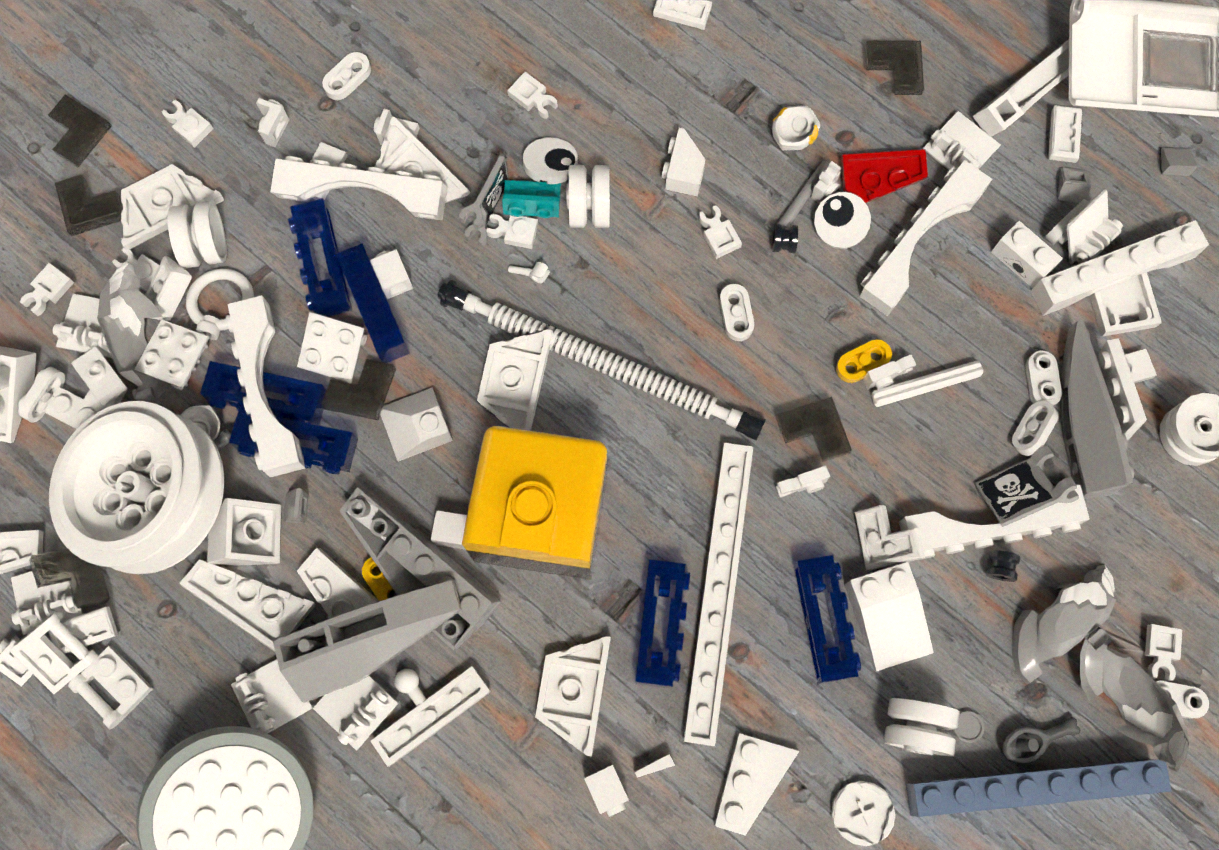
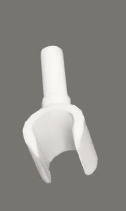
[508,262,550,283]

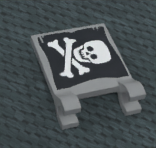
[459,155,509,247]
[975,446,1079,527]

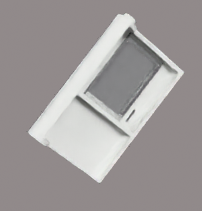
[1069,0,1219,117]

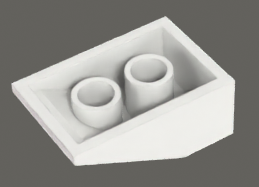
[0,346,36,443]
[844,562,934,672]

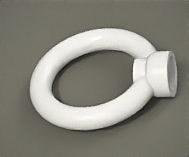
[186,268,254,340]

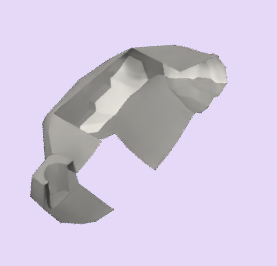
[97,262,168,403]
[1012,565,1117,684]
[1080,626,1190,771]

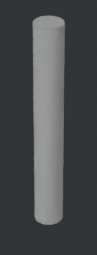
[777,160,829,228]

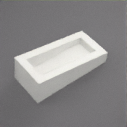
[635,754,675,777]

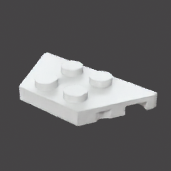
[375,117,471,203]
[121,164,224,251]
[477,329,554,431]
[535,636,611,757]

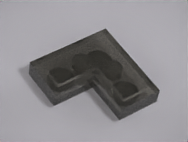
[865,41,924,95]
[48,94,112,168]
[55,175,123,236]
[321,359,396,420]
[776,397,852,462]
[29,548,110,609]

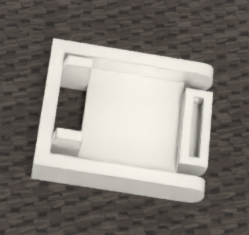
[1089,272,1162,337]

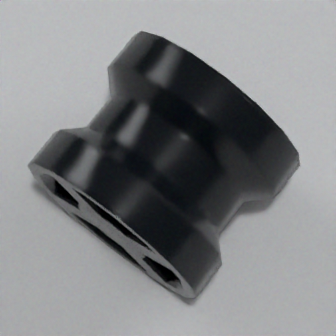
[772,224,798,253]
[986,550,1021,582]

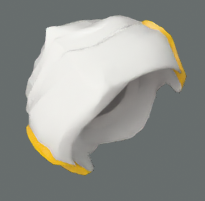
[772,105,820,151]

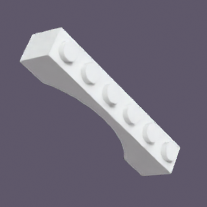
[973,39,1069,137]
[270,156,448,221]
[860,160,992,316]
[1031,220,1209,316]
[226,295,305,477]
[899,485,1090,560]

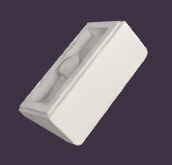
[145,256,192,321]

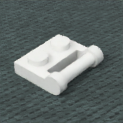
[10,612,98,694]
[68,646,154,730]

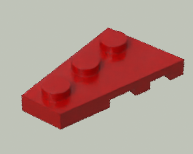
[841,149,928,203]

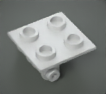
[923,111,1001,170]
[1066,189,1123,264]
[53,294,112,358]
[297,312,367,383]
[134,319,209,391]
[11,559,83,635]
[231,659,313,734]
[313,676,399,751]

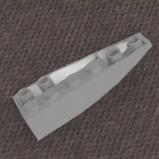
[1061,320,1134,499]
[339,487,502,651]
[273,580,462,702]

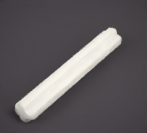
[871,361,983,407]

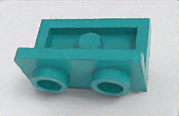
[502,180,561,218]

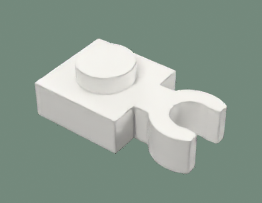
[507,72,558,119]
[162,100,214,148]
[811,161,841,204]
[699,205,742,259]
[486,214,538,249]
[112,248,159,292]
[20,263,74,316]
[863,355,916,390]
[776,466,830,498]
[1145,624,1182,681]

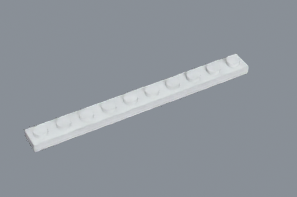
[684,443,753,746]

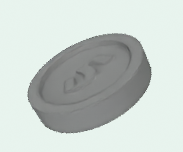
[953,711,985,743]

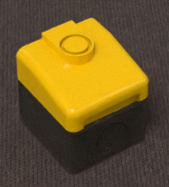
[462,426,608,580]

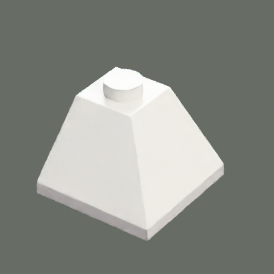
[378,387,453,462]
[207,498,281,566]

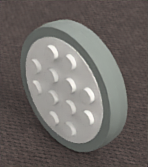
[136,726,314,850]

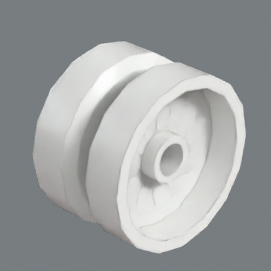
[566,165,610,228]
[167,200,227,269]
[1160,393,1219,466]
[883,698,960,756]

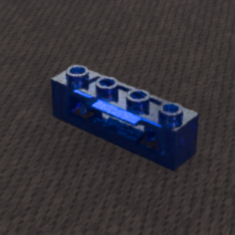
[288,198,352,317]
[336,243,410,364]
[200,361,329,427]
[229,409,358,475]
[793,555,861,685]
[635,559,690,688]

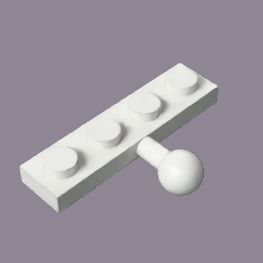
[370,666,491,767]

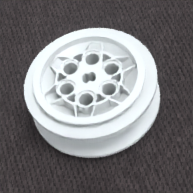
[49,401,224,574]

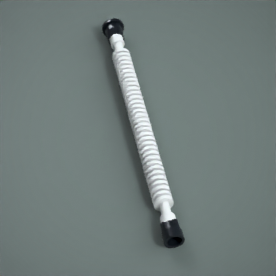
[438,280,766,441]

